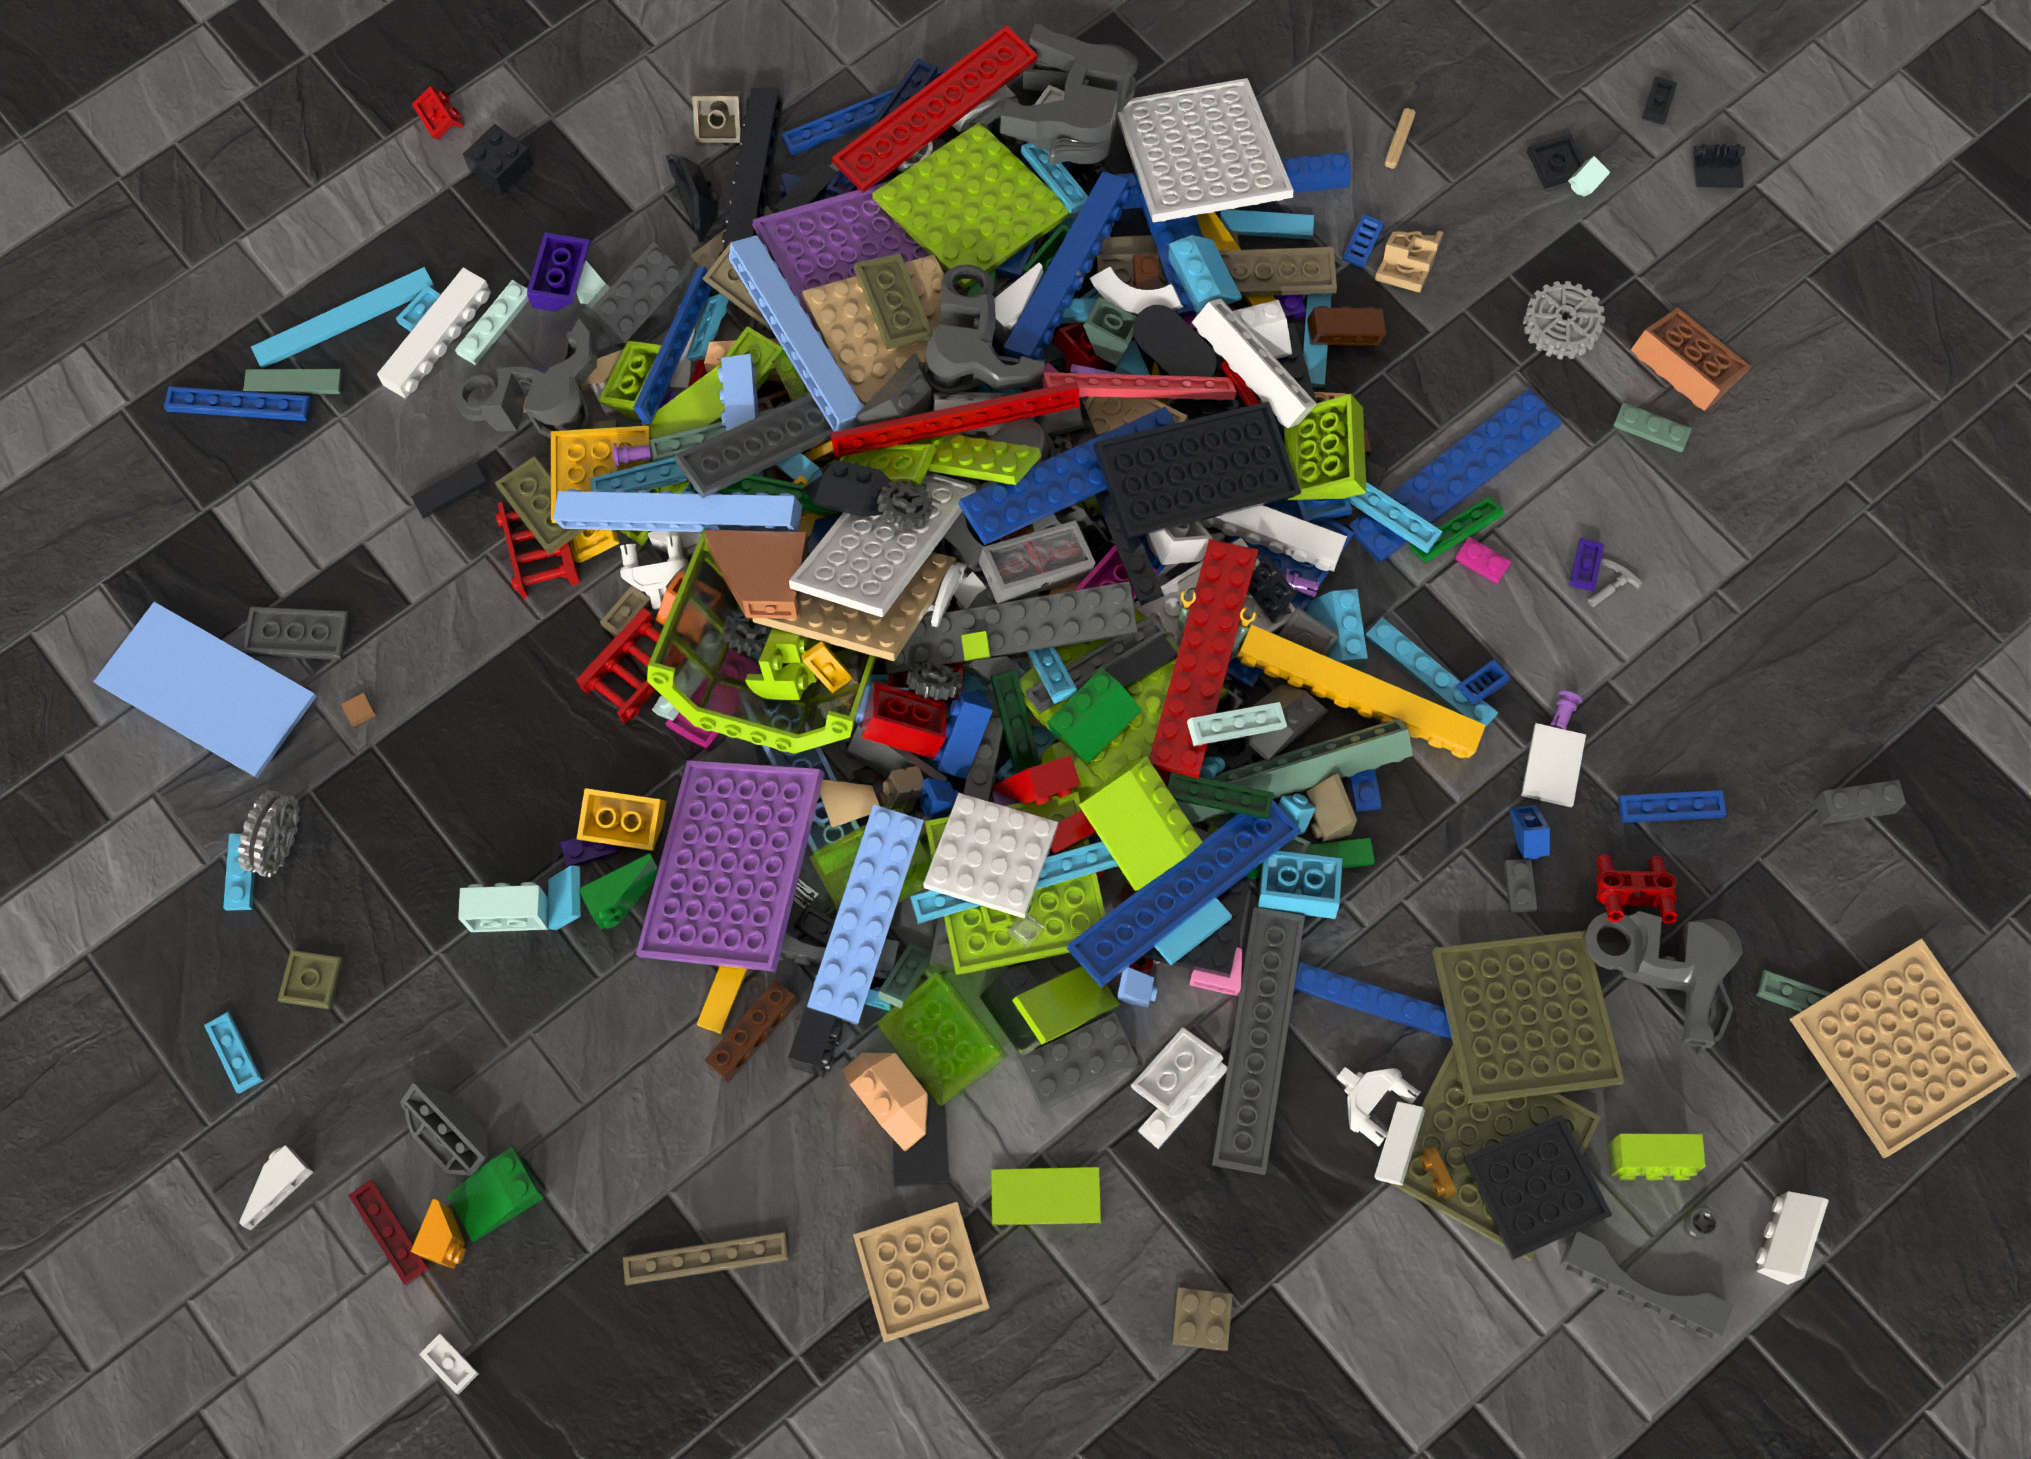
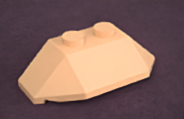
[842,1052,928,1151]

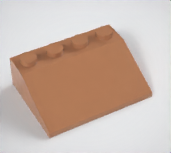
[1630,308,1751,411]

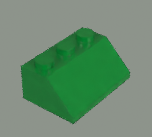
[1048,668,1142,765]

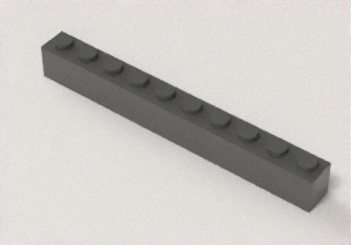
[930,717,1004,973]

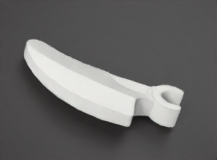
[931,562,967,628]

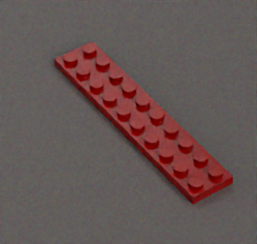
[832,25,1038,193]
[1149,539,1258,779]

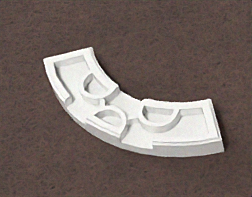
[1090,267,1183,315]

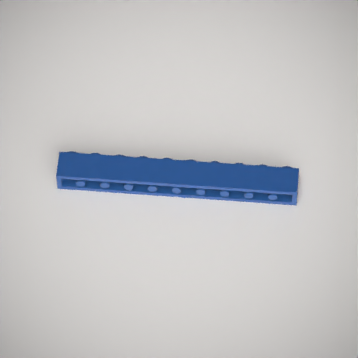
[1117,152,1352,209]
[1003,171,1131,360]

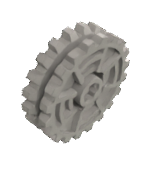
[1523,281,1605,359]
[238,790,300,877]

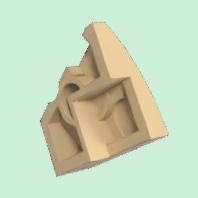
[820,779,879,828]

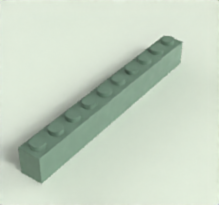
[1176,719,1413,824]

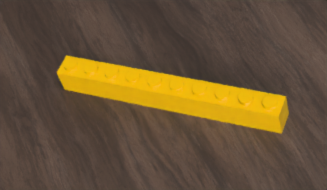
[1236,624,1486,758]

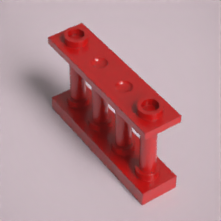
[496,502,581,599]
[576,608,690,724]

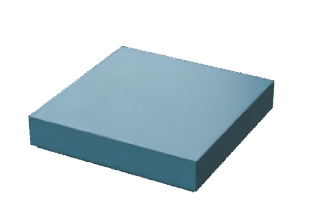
[548,865,581,930]

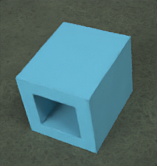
[1278,794,1316,835]

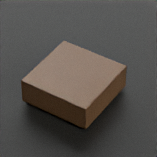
[341,693,376,728]

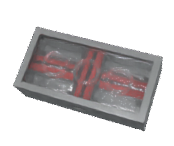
[979,520,1095,604]

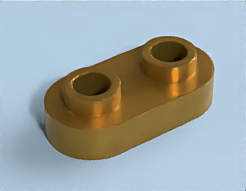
[1419,1145,1456,1200]

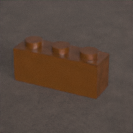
[1307,306,1386,346]

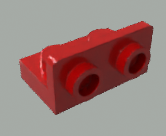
[412,86,464,140]

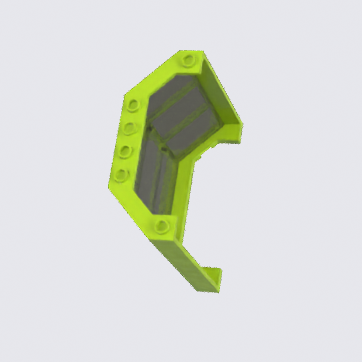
[647,529,877,754]

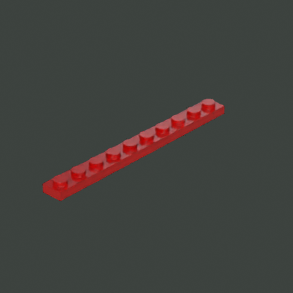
[830,382,1080,458]

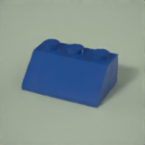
[932,690,993,779]

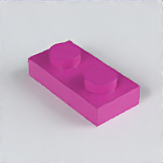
[1455,537,1512,584]

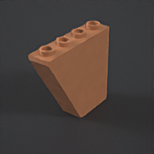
[705,530,808,619]

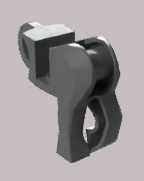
[924,265,1045,395]
[455,319,597,438]
[1584,911,1743,1053]

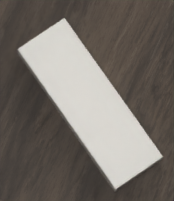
[1375,1102,1425,1186]

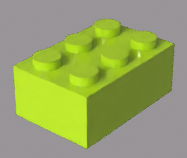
[1608,1134,1706,1181]

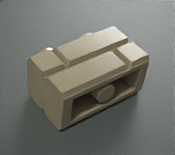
[876,766,924,813]

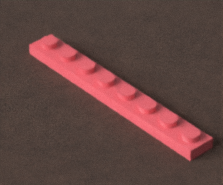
[1041,372,1236,401]

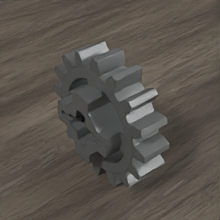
[877,479,934,530]
[722,608,772,656]
[906,662,963,700]

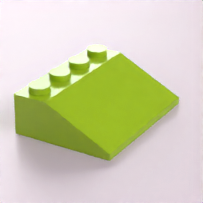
[1284,394,1367,500]
[1078,756,1203,891]

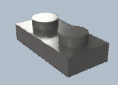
[1504,859,1537,913]

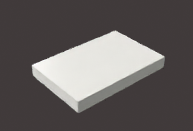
[1521,723,1586,808]
[1131,1027,1223,1118]

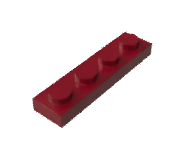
[348,1179,430,1285]

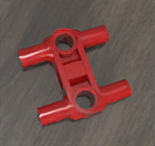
[1596,854,1677,924]

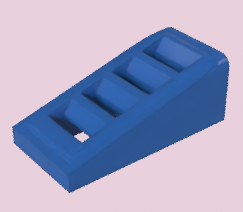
[1342,215,1384,269]
[1456,659,1510,705]

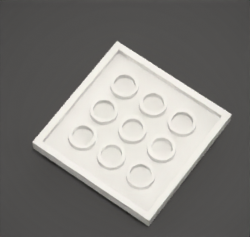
[924,793,1058,918]

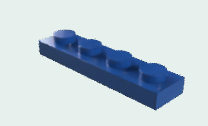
[1618,790,1726,823]

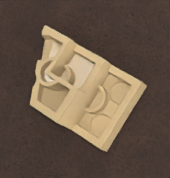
[1375,231,1444,293]

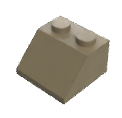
[692,91,743,143]
[1305,774,1357,843]

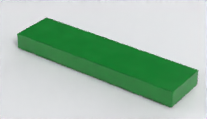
[1409,496,1505,563]

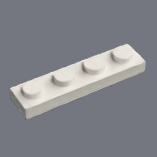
[1138,1062,1228,1149]

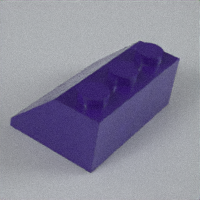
[527,232,591,311]

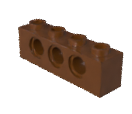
[704,980,798,1083]

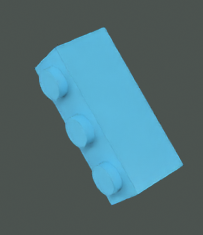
[1169,235,1242,315]
[1305,589,1368,670]
[1258,851,1342,919]

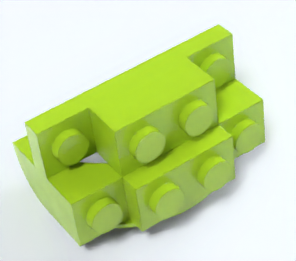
[745,627,831,700]

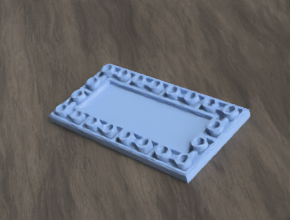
[93,602,317,778]

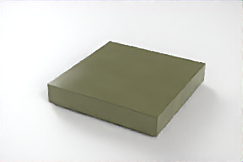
[278,950,344,1010]

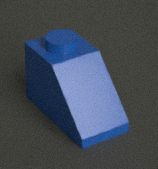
[919,778,959,821]
[1510,805,1550,859]

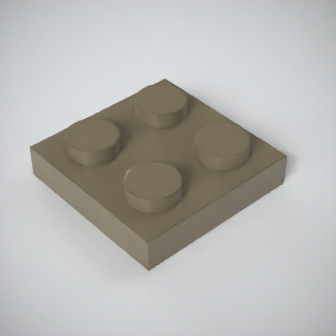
[1172,1287,1233,1351]

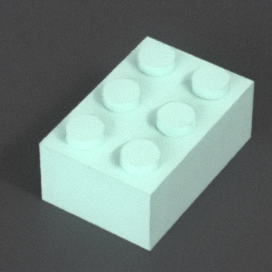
[458,882,548,932]

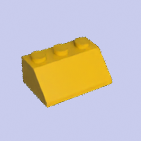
[577,788,667,851]

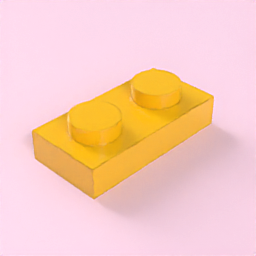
[801,641,853,693]

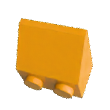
[411,1199,465,1269]

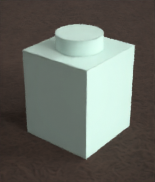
[1568,156,1610,197]

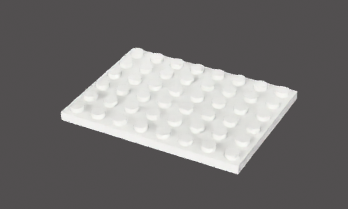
[1116,78,1293,222]

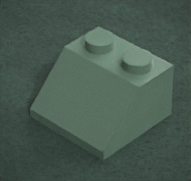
[1084,297,1136,366]

